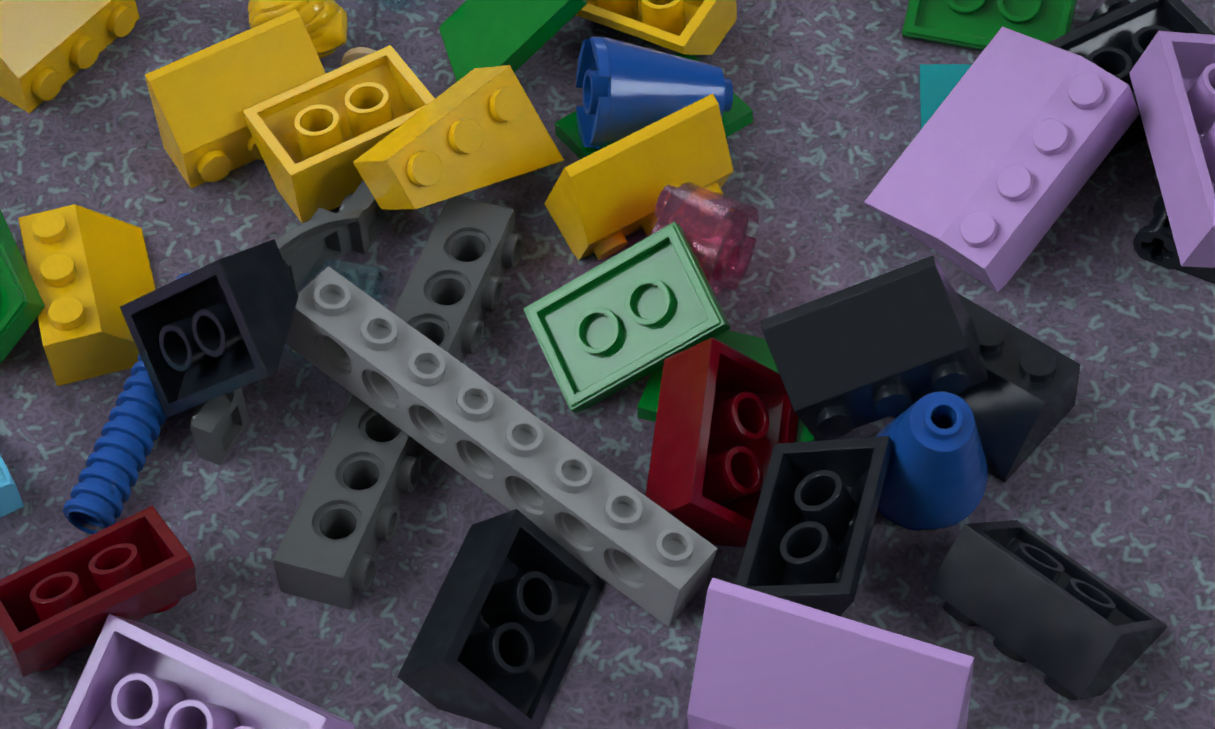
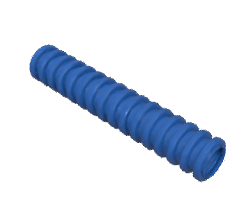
[62,273,190,534]

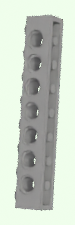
[286,266,717,626]

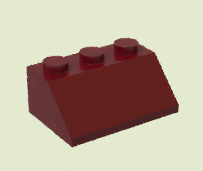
[645,337,798,548]
[0,506,197,677]

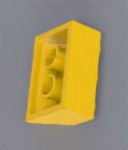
[0,0,140,113]
[576,0,737,55]
[145,9,326,188]
[242,45,435,223]
[544,93,734,260]
[18,204,156,386]

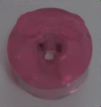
[651,182,759,310]

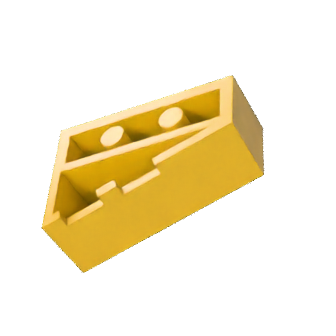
[353,65,564,210]

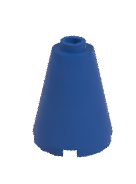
[576,36,733,149]
[875,392,988,530]

